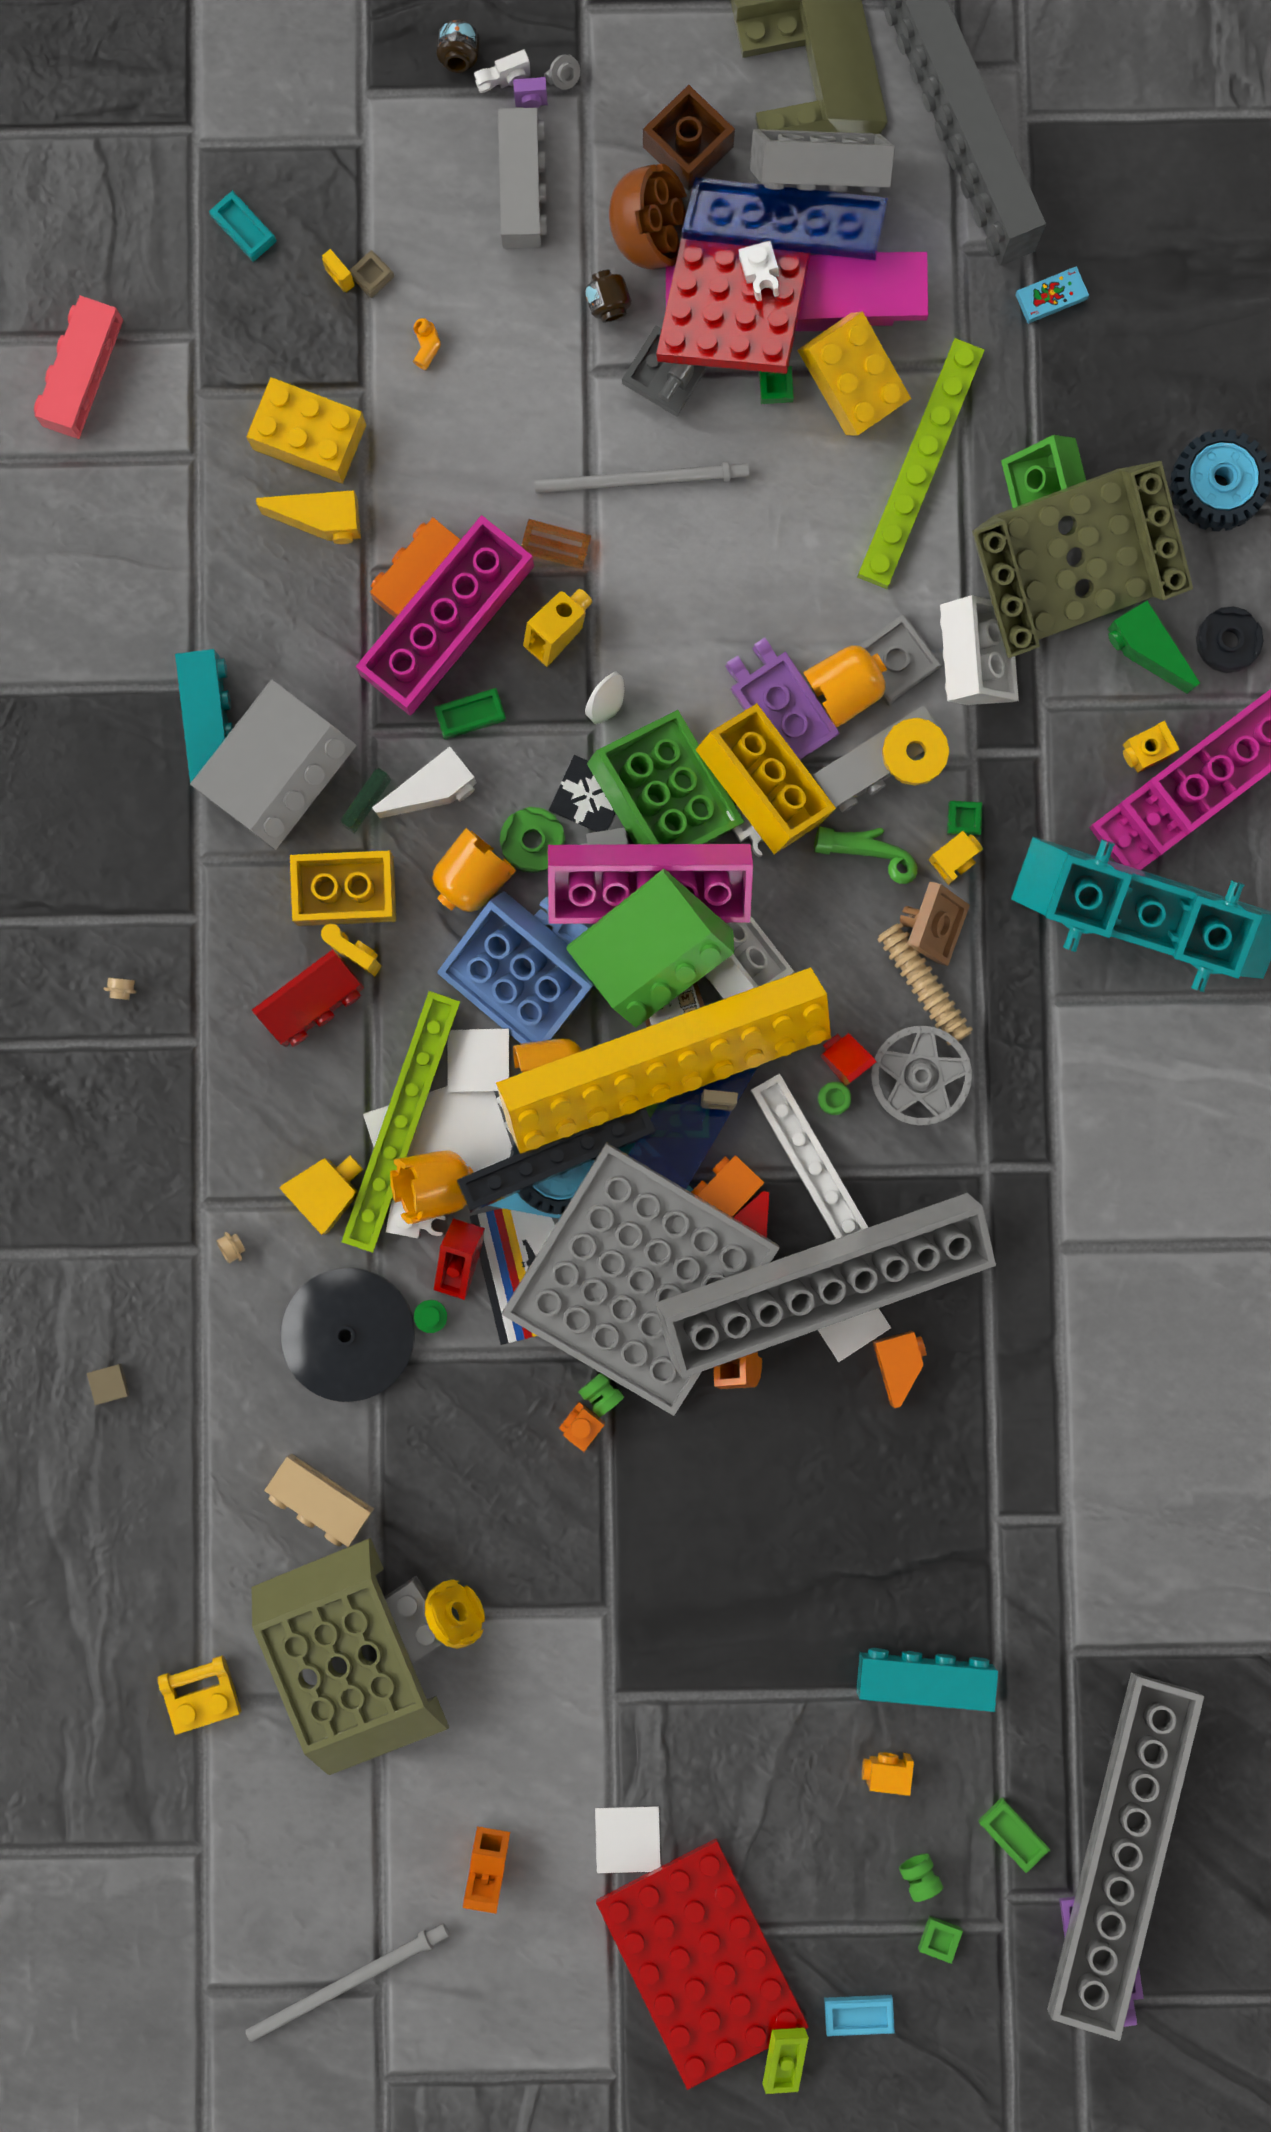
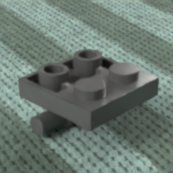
[622,326,709,417]

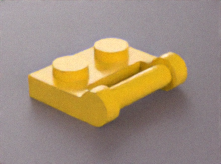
[321,924,382,977]
[158,1655,242,1735]

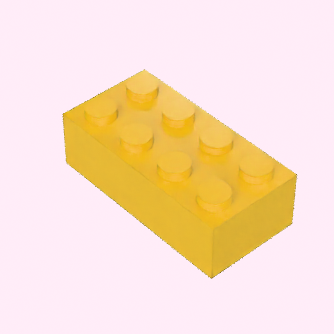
[695,703,836,855]

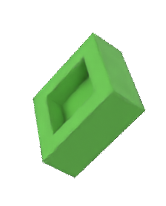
[918,1915,963,1964]

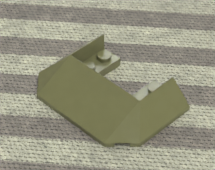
[730,0,888,134]

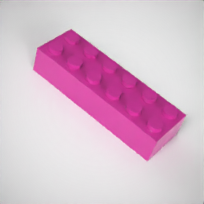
[355,515,534,716]
[548,844,753,924]

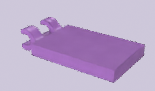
[725,638,840,760]

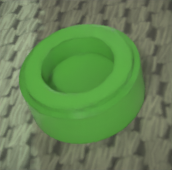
[818,1082,851,1115]

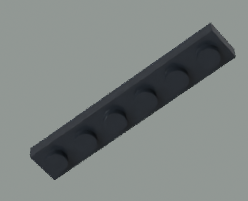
[457,1108,656,1213]

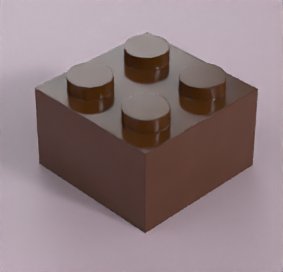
[643,85,735,191]

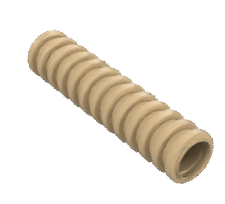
[877,923,973,1046]

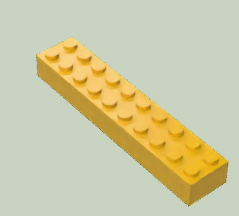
[496,967,831,1154]

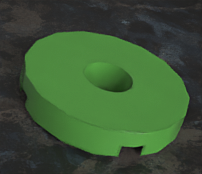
[500,807,565,873]

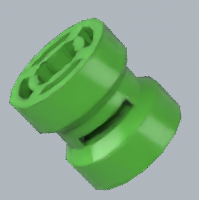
[578,1373,624,1418]
[899,1853,943,1902]

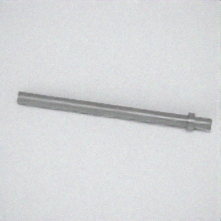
[535,461,749,493]
[246,1923,450,2042]

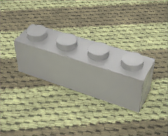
[498,108,547,248]
[812,705,938,814]

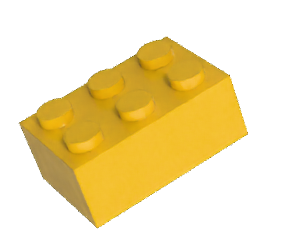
[797,311,911,436]
[246,377,366,484]
[290,850,396,926]

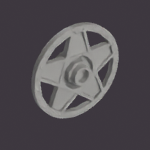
[871,1026,972,1125]

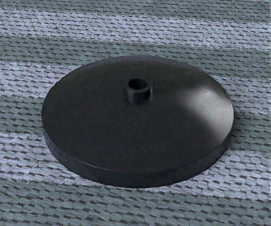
[281,1268,415,1402]

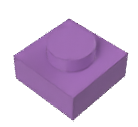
[513,77,548,108]

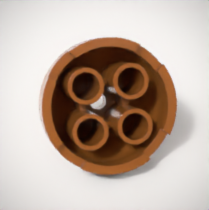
[609,164,687,270]

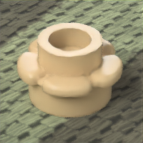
[103,978,137,1000]
[216,1232,245,1263]

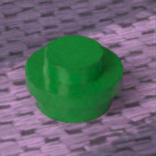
[414,1300,448,1333]

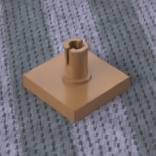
[900,882,970,966]

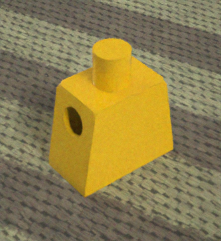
[523,589,592,667]
[279,1155,364,1235]

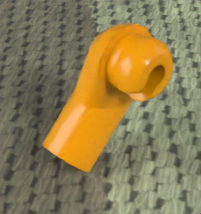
[413,318,441,370]

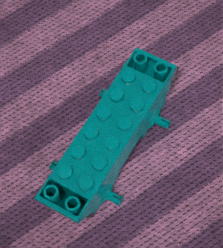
[1011,837,1271,992]

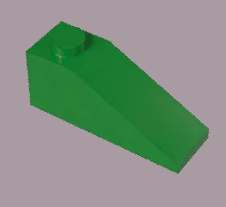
[1108,601,1200,694]

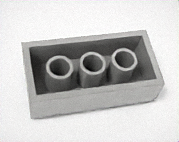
[750,129,895,193]

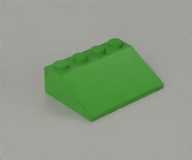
[587,710,744,844]
[566,869,734,1028]

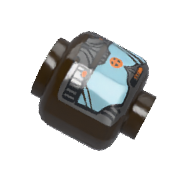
[436,19,480,73]
[585,269,631,322]

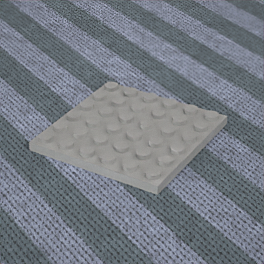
[502,1142,780,1416]

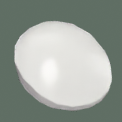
[585,672,625,724]

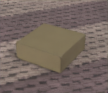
[349,250,394,298]
[700,1089,738,1111]
[87,1364,130,1405]

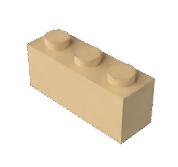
[264,1454,374,1547]

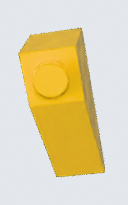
[256,490,361,544]

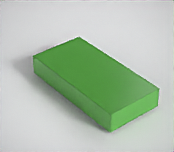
[978,1797,1050,1873]

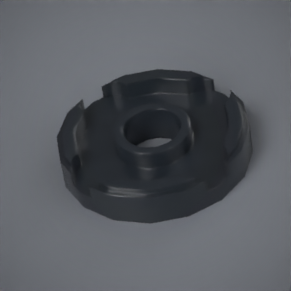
[1196,606,1264,673]

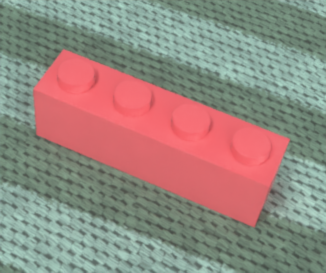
[34,295,123,439]

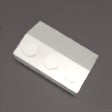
[940,595,1019,705]
[705,917,794,999]

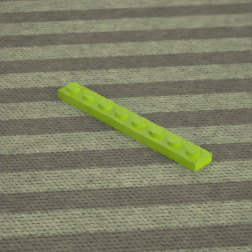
[857,338,984,589]
[341,991,460,1253]

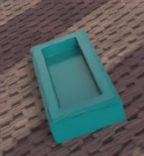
[209,190,277,262]

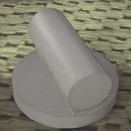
[544,54,580,90]

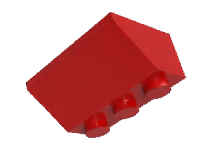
[252,949,365,1047]

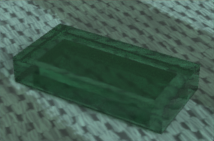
[341,768,391,834]

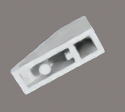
[372,747,477,818]

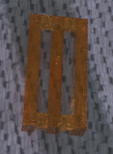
[521,519,591,569]

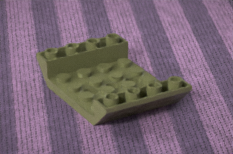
[972,461,1193,658]
[251,1538,449,1775]

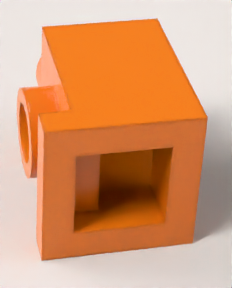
[559,1402,605,1452]

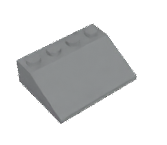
[190,680,357,850]

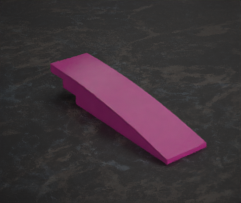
[666,252,928,331]
[1089,689,1271,870]

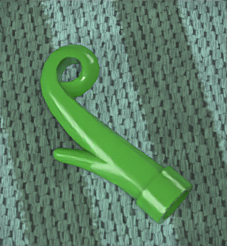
[814,826,918,884]

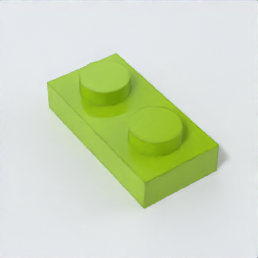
[762,2028,809,2094]

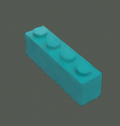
[175,649,234,783]
[856,1648,998,1712]

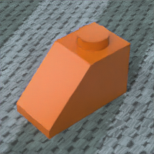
[872,1331,927,1408]

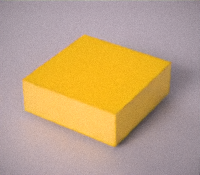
[322,249,355,293]

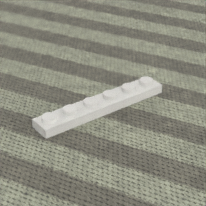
[750,1074,868,1239]

